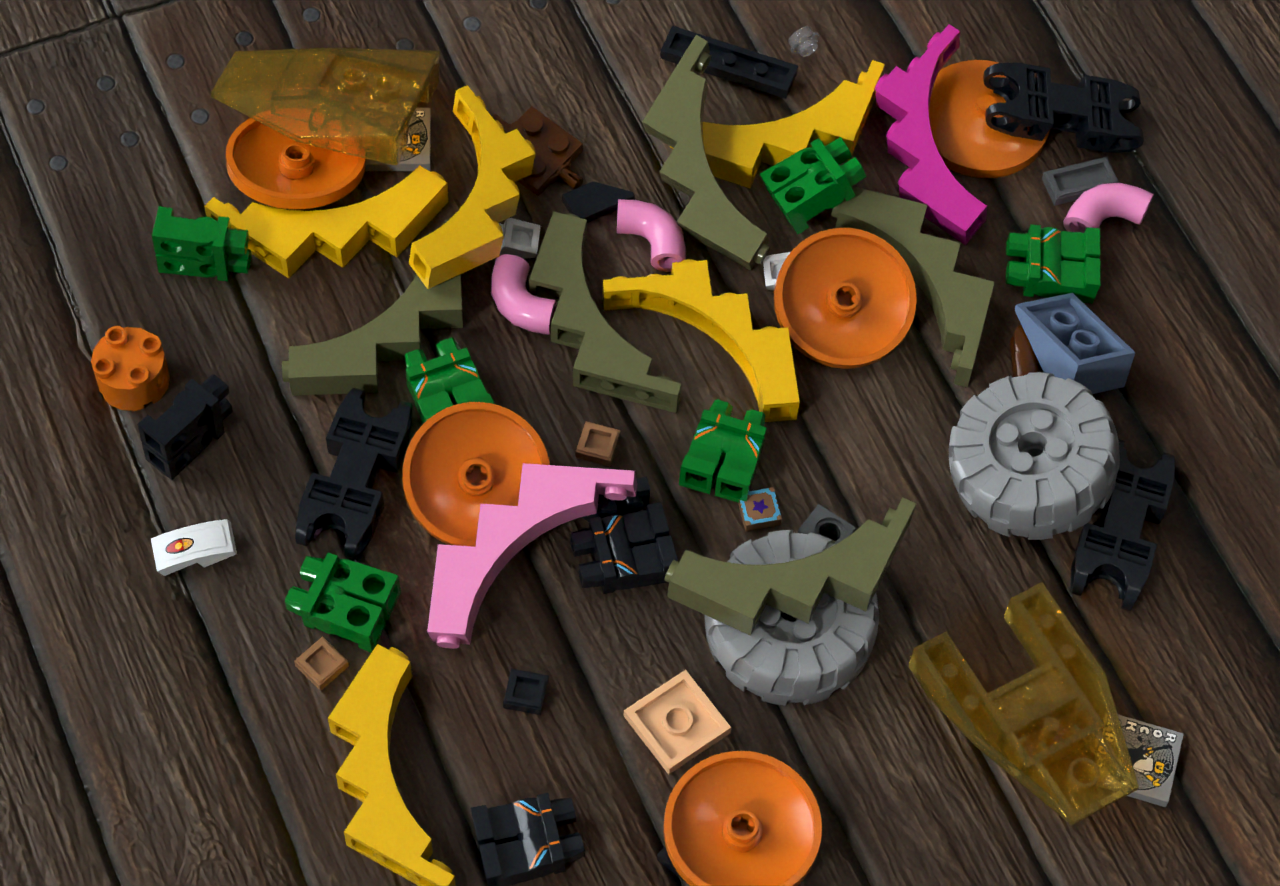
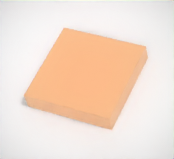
[624,669,731,774]

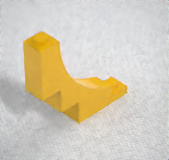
[670,60,885,188]
[204,165,448,278]
[328,644,455,886]

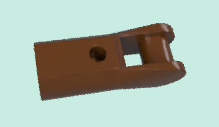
[1009,325,1039,377]

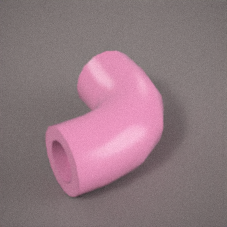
[1063,183,1154,233]
[617,199,686,272]
[491,254,557,335]

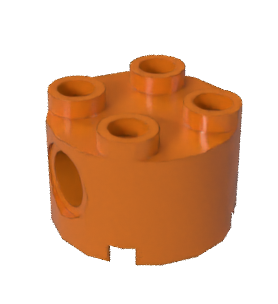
[91,326,170,411]

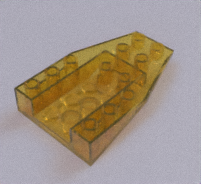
[211,48,440,166]

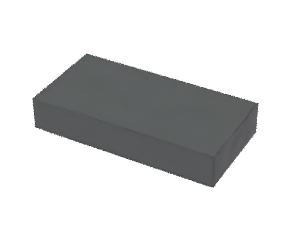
[1042,157,1119,206]

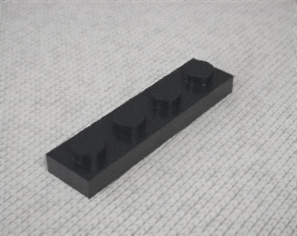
[660,26,798,99]

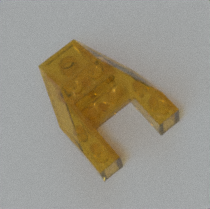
[908,582,1139,825]

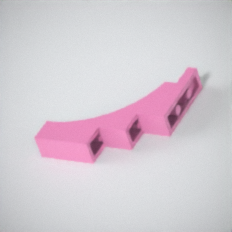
[427,463,637,649]

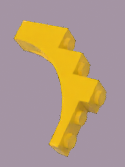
[409,85,536,289]
[602,259,800,422]

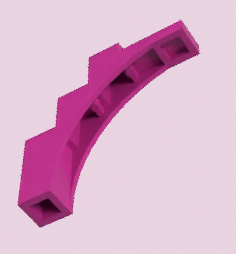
[875,24,987,245]

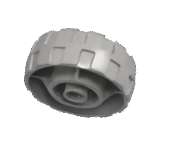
[948,372,1120,540]
[704,530,879,706]

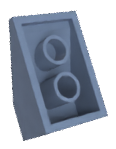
[1015,293,1135,394]

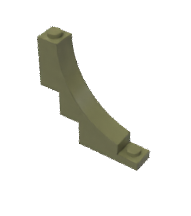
[642,35,770,271]
[831,186,994,387]
[529,211,682,413]
[282,220,463,396]
[665,497,916,636]

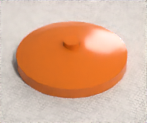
[929,60,1050,178]
[226,107,366,209]
[774,228,917,369]
[402,402,550,547]
[663,751,822,886]

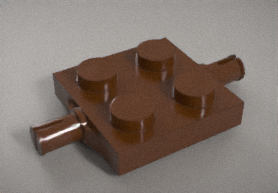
[492,106,584,196]

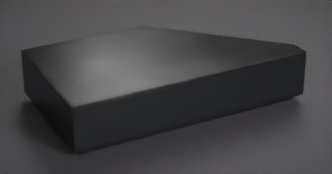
[562,181,635,223]

